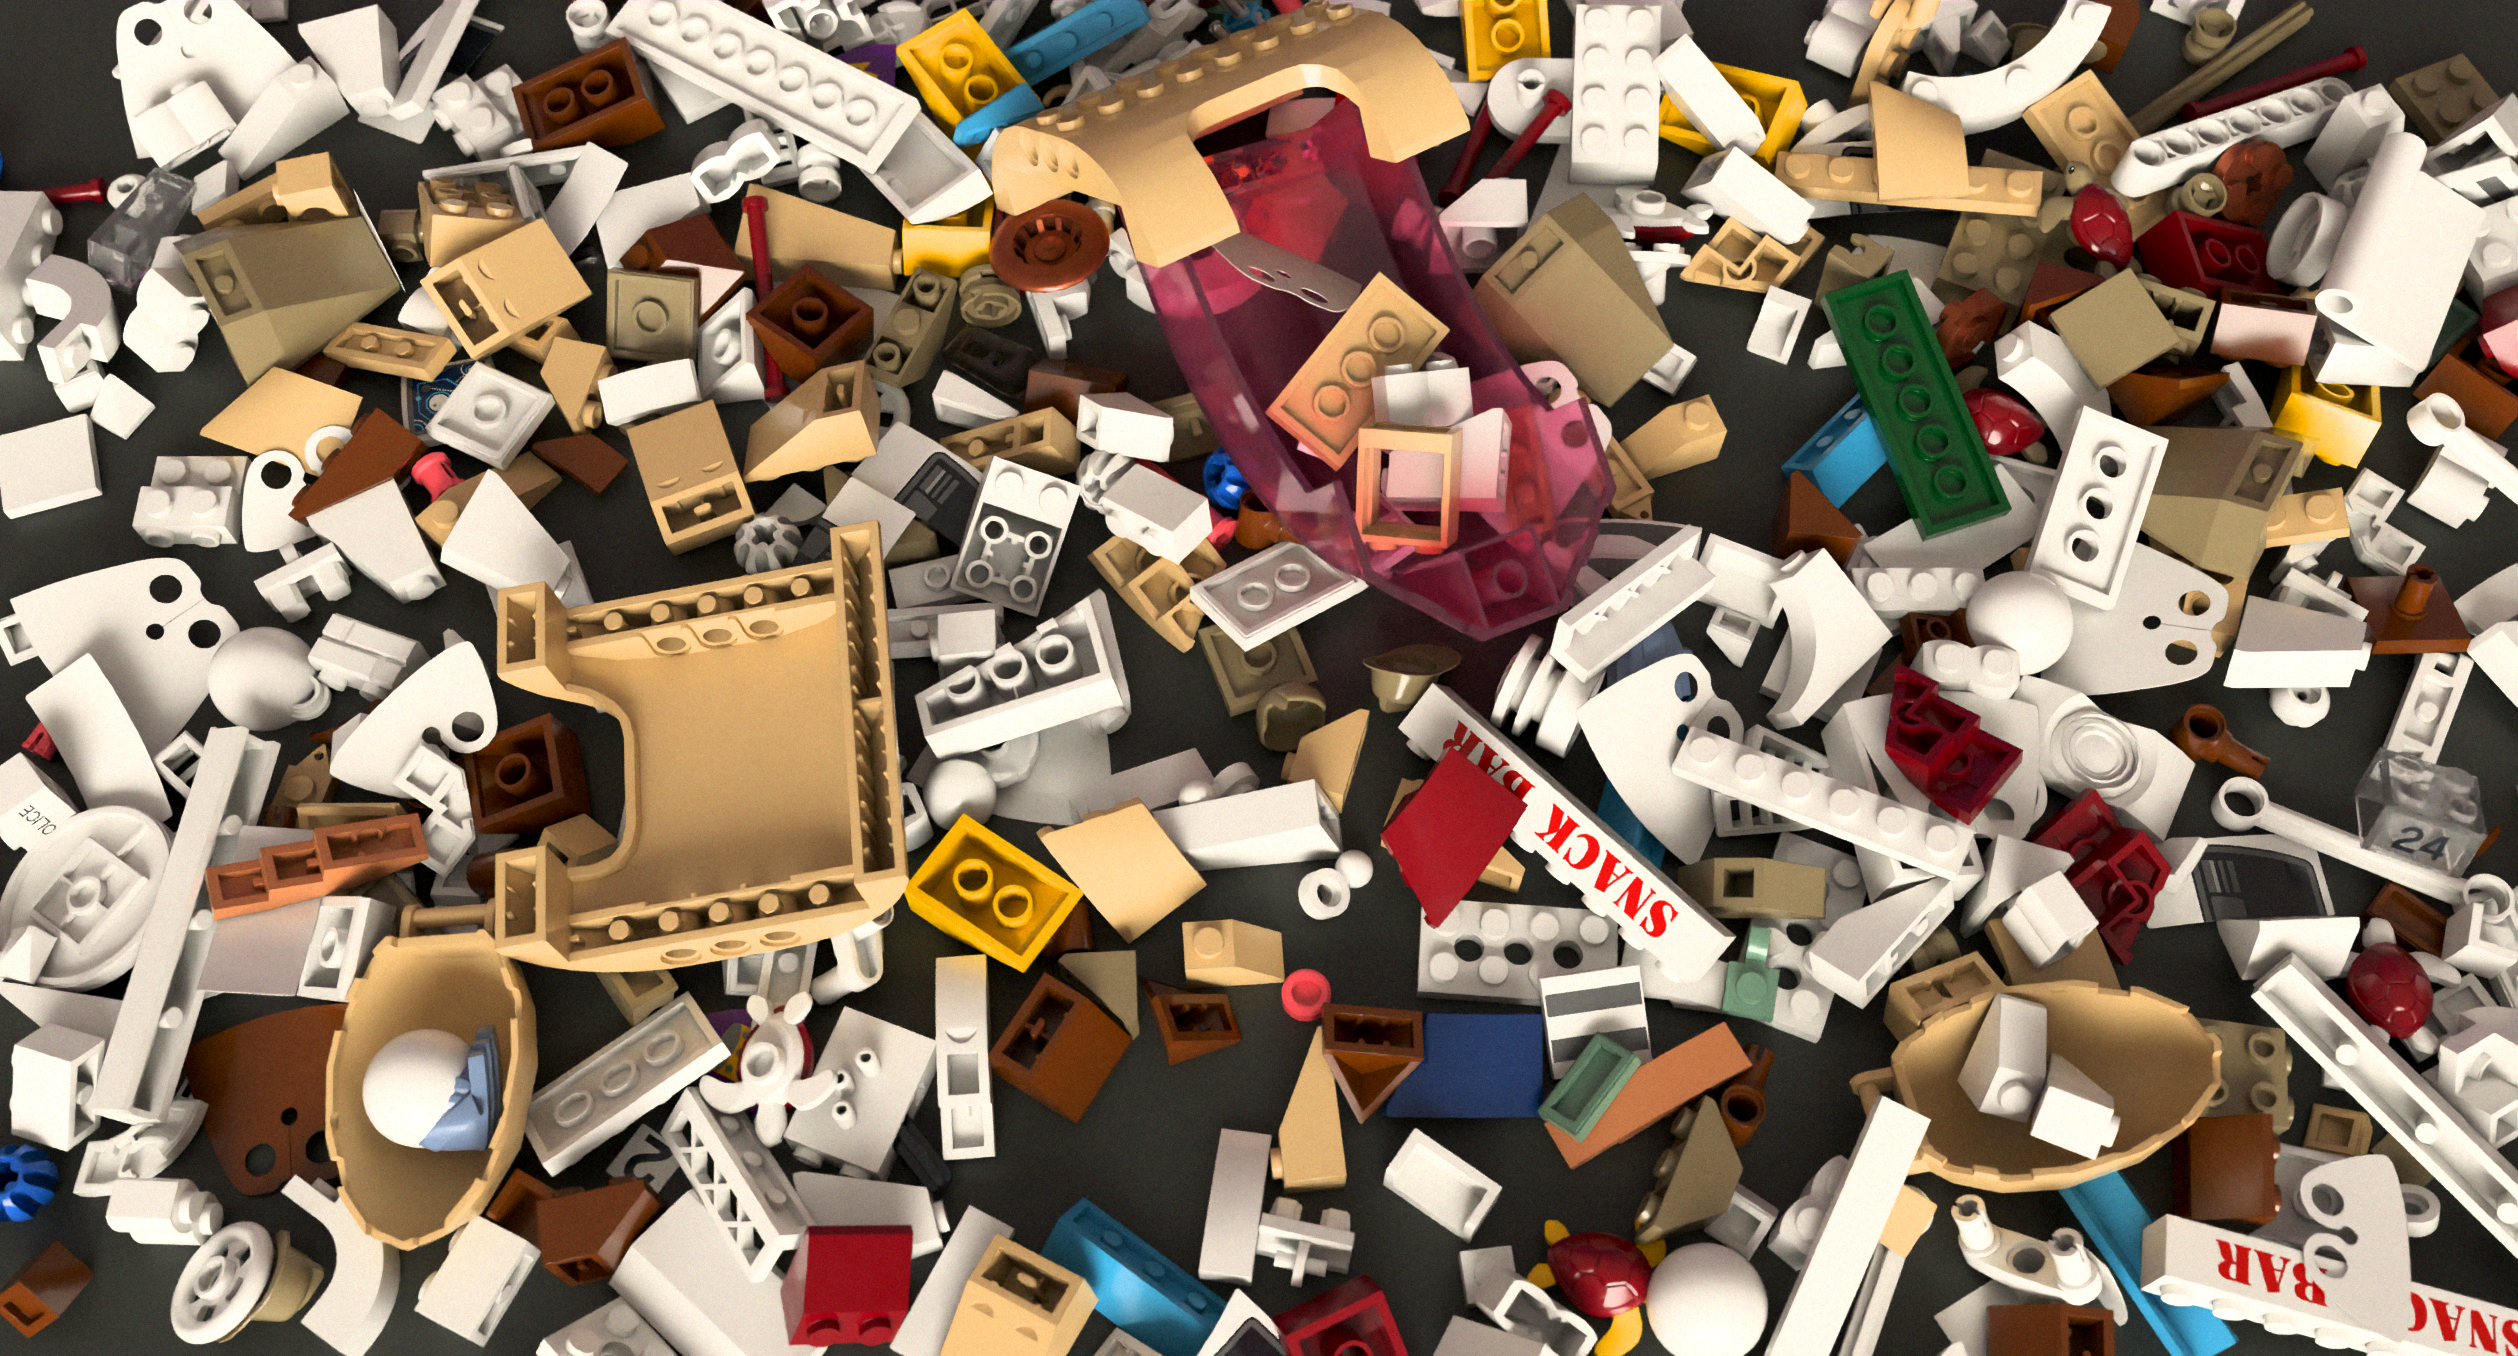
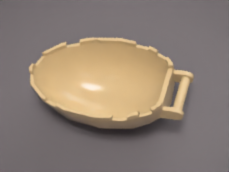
[325,898,538,1251]
[1850,979,2222,1193]

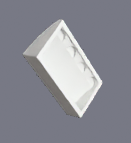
[857,111,993,224]

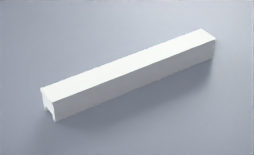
[88,726,281,1125]
[2251,952,2518,1259]

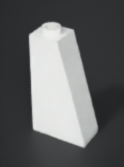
[1152,779,1344,871]

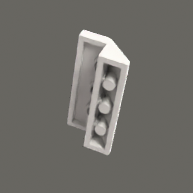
[608,1188,828,1356]

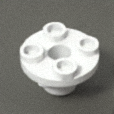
[1624,242,1691,307]

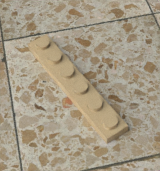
[1774,151,2043,217]

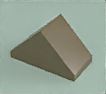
[1058,950,1140,1040]

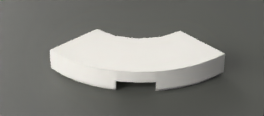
[73,1098,209,1197]

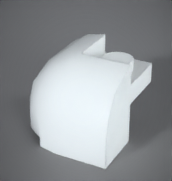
[2420,1006,2518,1150]

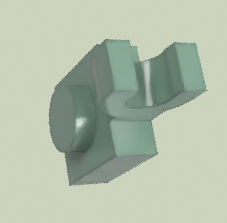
[1721,926,1780,1023]

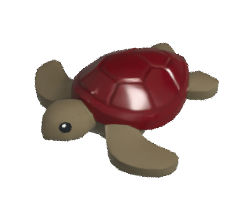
[2037,161,2142,280]
[1955,366,2048,465]

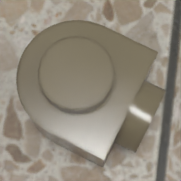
[377,209,425,263]

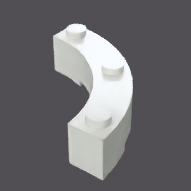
[1898,0,2111,135]

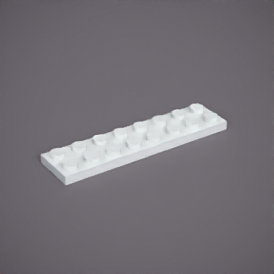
[605,0,921,174]

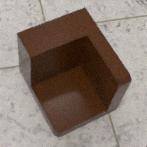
[487,1168,556,1250]
[0,1240,94,1339]

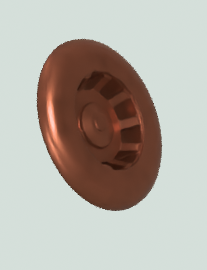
[989,199,1110,293]

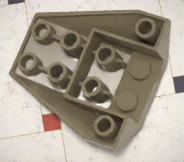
[1458,192,1674,408]
[173,216,401,388]
[2088,425,2320,581]

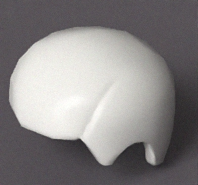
[922,757,997,830]

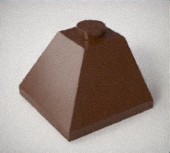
[619,213,750,328]

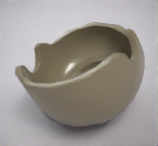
[1255,681,1326,753]

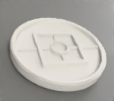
[0,805,175,993]

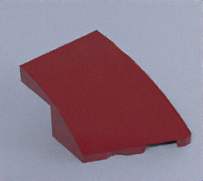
[1884,663,2023,826]
[1379,746,1528,929]
[2024,788,2172,966]

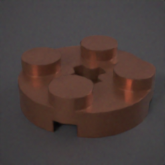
[2212,137,2294,227]
[1936,287,2007,373]

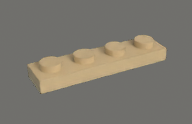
[2148,487,2350,560]

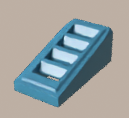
[952,82,1045,149]

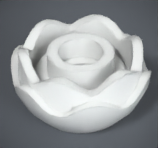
[2269,687,2330,728]

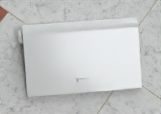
[2315,132,2487,373]

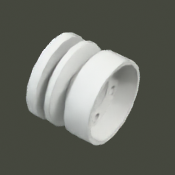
[2266,192,2353,292]
[1490,634,1607,758]

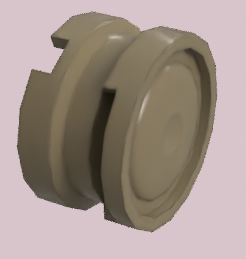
[958,264,1022,328]

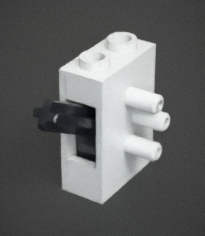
[783,1006,953,1195]

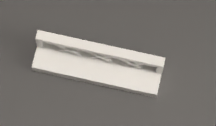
[1549,524,1716,684]
[660,1087,818,1282]

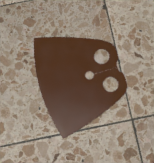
[184,1003,349,1196]

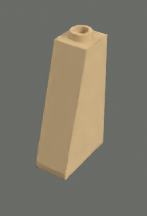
[734,184,904,291]

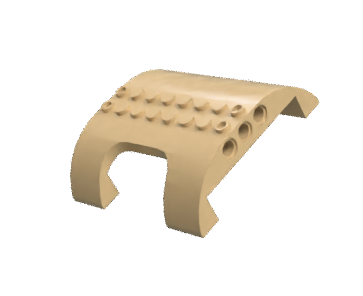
[991,0,1470,268]
[495,519,909,972]

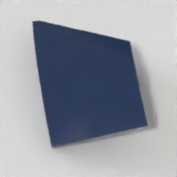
[1382,1012,1543,1118]

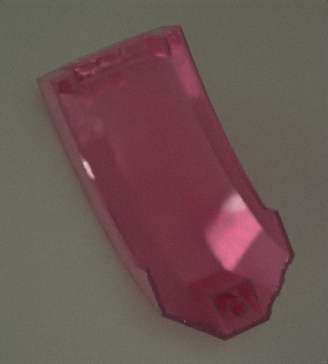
[1117,97,1617,642]

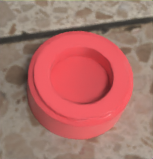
[1281,969,1331,1022]

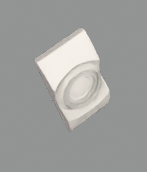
[2010,675,2195,844]

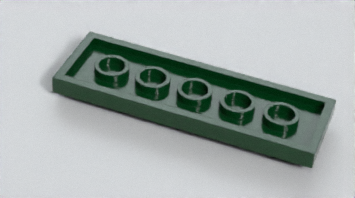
[1820,269,2012,542]

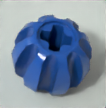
[1201,443,1269,510]
[0,1144,60,1222]

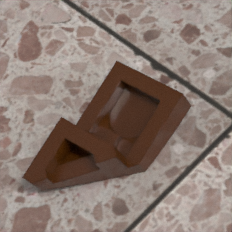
[531,434,629,498]

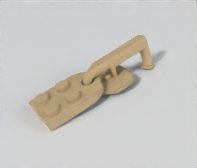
[1847,0,1941,109]

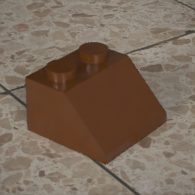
[746,264,874,384]
[463,713,592,834]

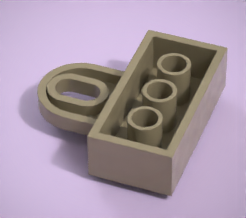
[1930,148,2122,336]

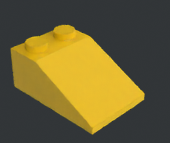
[1459,0,1551,82]
[896,8,1041,165]
[1659,61,1808,176]
[902,172,996,278]
[2269,358,2382,468]
[904,813,1083,973]

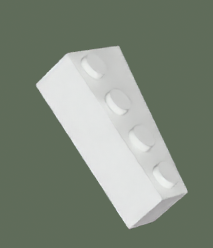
[0,191,63,361]
[915,597,1123,762]

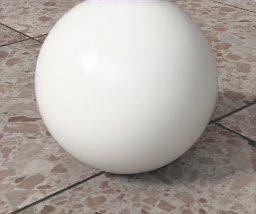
[1966,571,2074,676]
[207,627,319,731]
[362,1029,471,1148]
[1646,1243,1768,1356]

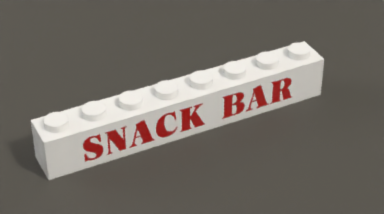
[1398,683,1736,983]
[2140,1214,2518,1356]

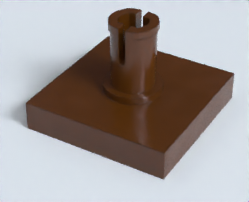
[2341,563,2472,654]

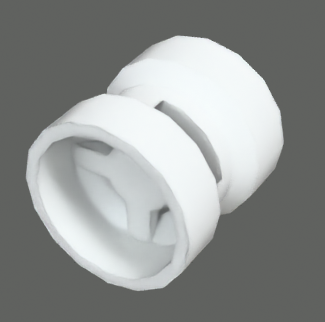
[566,0,613,54]
[797,143,842,203]

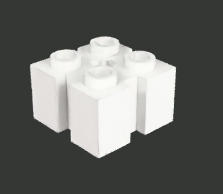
[762,0,875,54]

